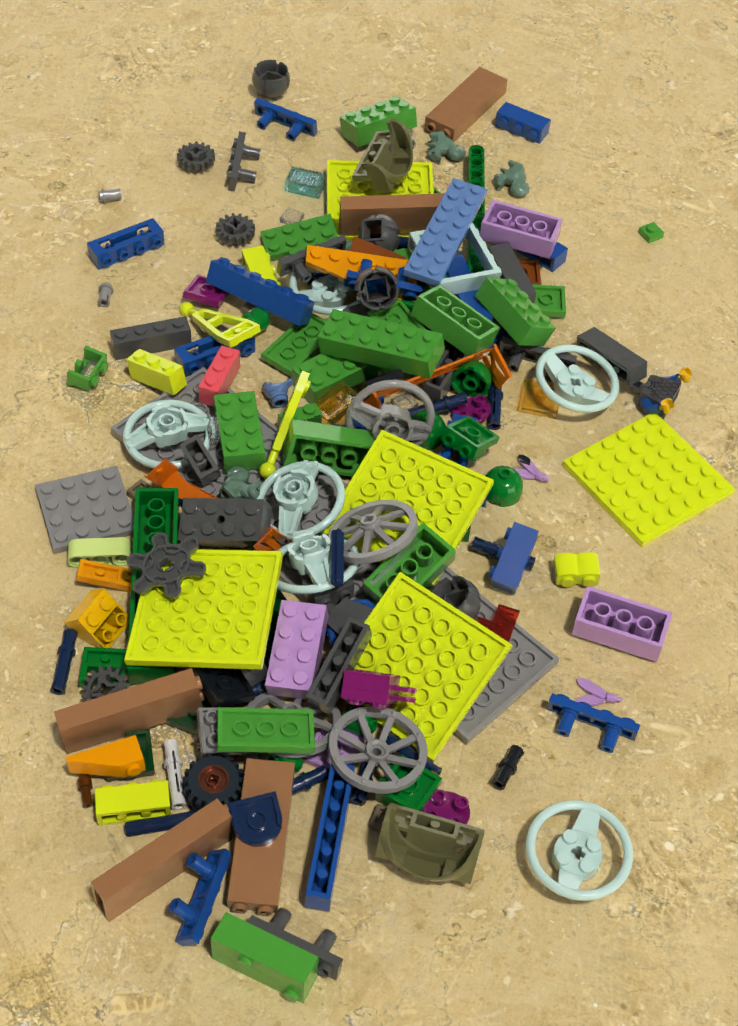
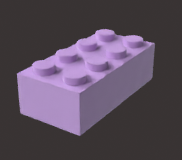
[480,200,563,259]
[571,586,672,662]
[265,600,329,700]

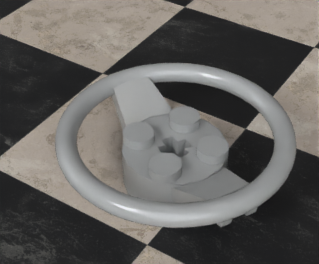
[345,380,435,446]

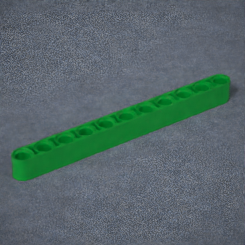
[467,145,485,273]

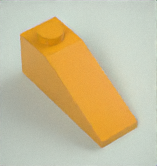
[66,735,146,778]

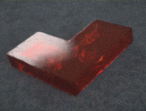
[477,604,520,642]

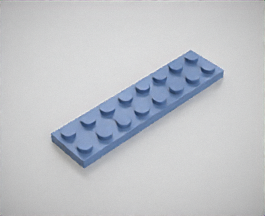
[403,178,488,286]

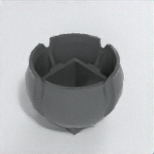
[252,60,290,101]
[358,213,400,251]
[355,266,399,311]
[431,575,481,621]

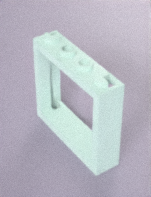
[408,223,502,294]

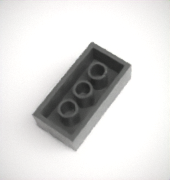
[178,498,273,548]

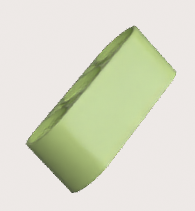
[67,537,131,568]

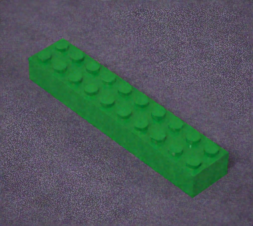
[127,488,180,684]

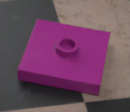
[183,275,229,308]

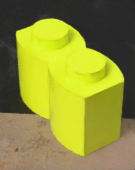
[553,552,600,587]

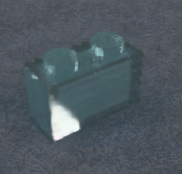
[285,166,325,199]

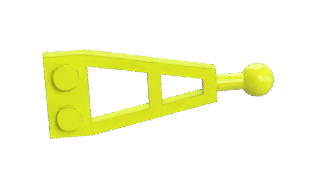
[179,302,261,348]
[259,371,311,479]

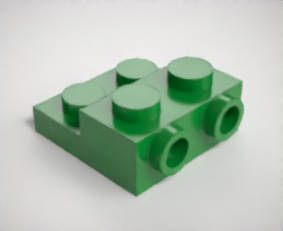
[441,416,500,461]
[376,755,442,811]

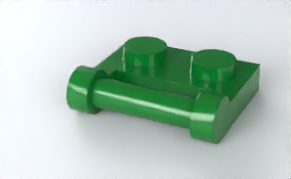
[79,647,128,686]

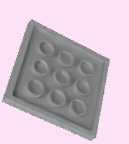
[35,466,134,554]

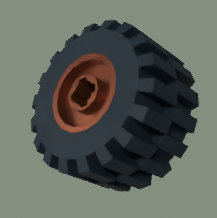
[183,753,244,813]

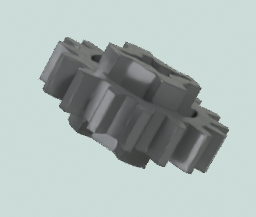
[177,142,215,173]
[216,213,255,246]
[81,665,132,700]

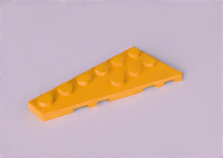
[305,245,418,312]

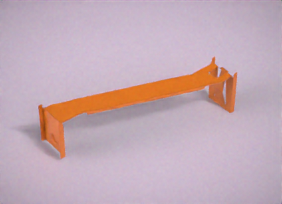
[362,344,513,409]
[143,457,290,551]

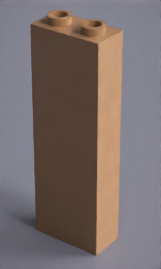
[424,67,508,142]
[339,193,445,236]
[54,668,205,754]
[227,758,295,915]
[91,798,233,922]

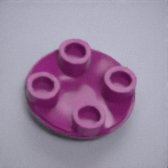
[451,395,491,422]
[422,789,470,824]

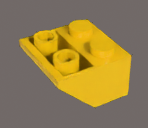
[64,588,130,648]

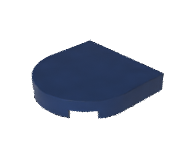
[228,791,282,847]

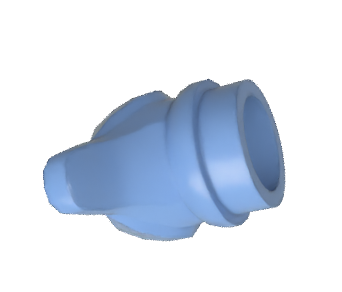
[261,378,294,408]

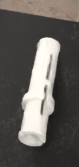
[163,739,187,810]

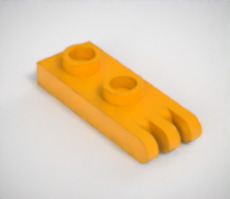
[76,559,132,592]

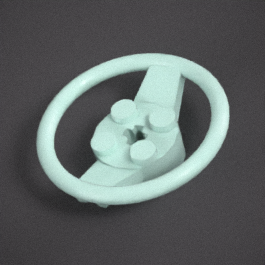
[289,266,370,315]
[535,345,619,413]
[123,400,214,469]
[256,460,345,540]
[277,532,360,594]
[525,800,633,901]

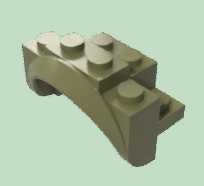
[352,119,414,193]
[375,803,485,884]

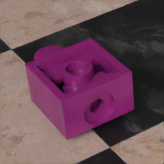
[341,669,417,709]

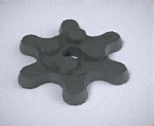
[126,532,206,599]

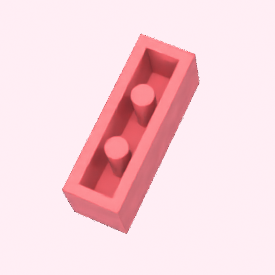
[198,345,240,407]

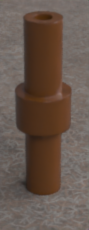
[77,774,93,808]

